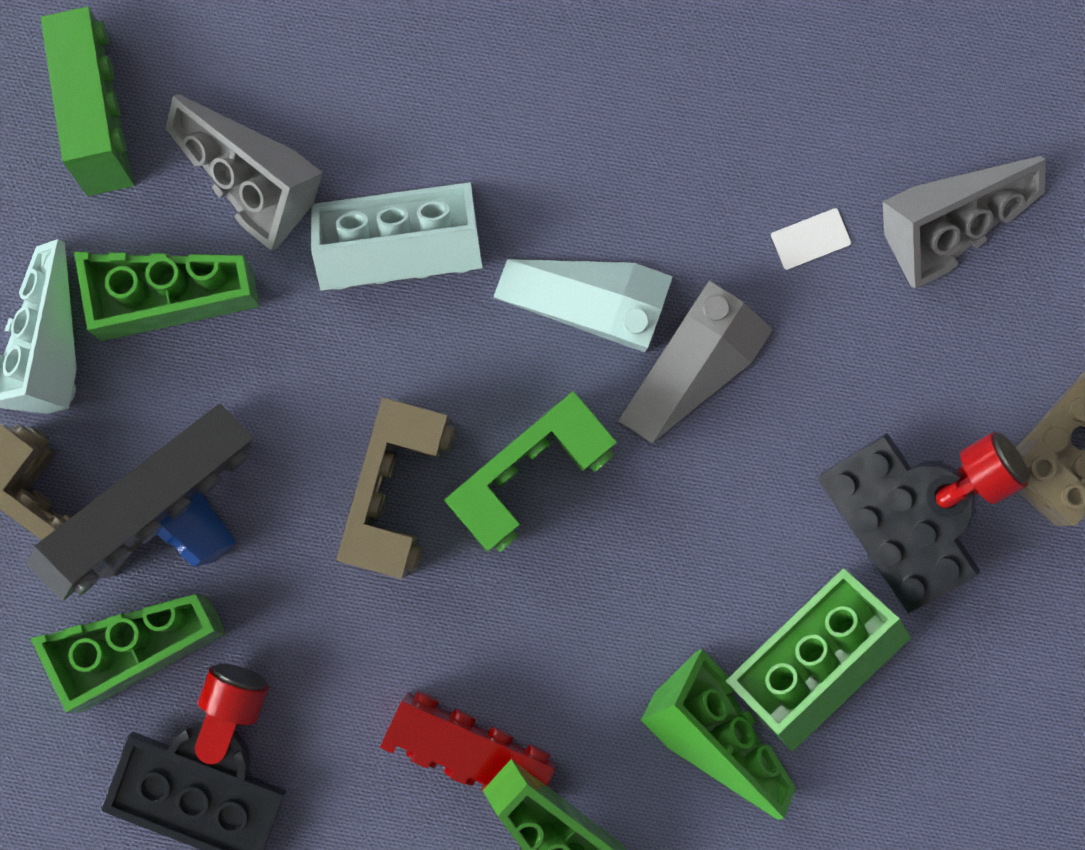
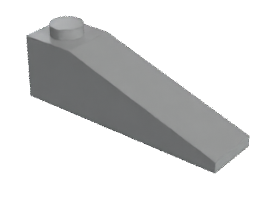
[883,156,1046,289]
[618,280,773,443]

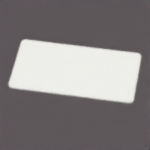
[771,208,851,270]

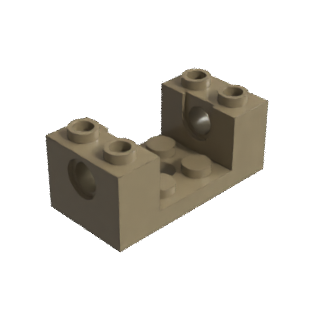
[1016,371,1085,526]
[336,397,456,579]
[0,424,141,579]

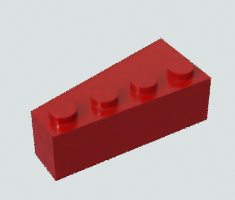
[379,691,555,791]

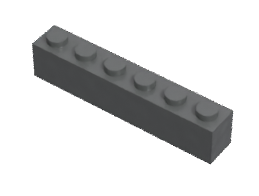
[26,403,254,601]

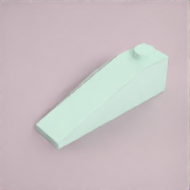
[0,239,77,414]
[493,259,673,353]

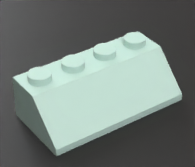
[311,182,482,291]

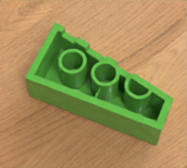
[40,6,135,196]
[74,252,260,341]
[30,594,227,713]
[483,759,626,850]

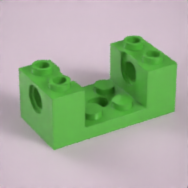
[444,391,617,552]

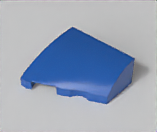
[157,492,237,567]

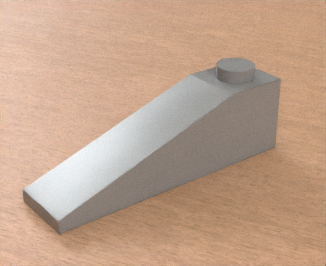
[165,94,323,251]

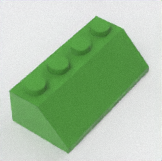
[725,568,911,752]

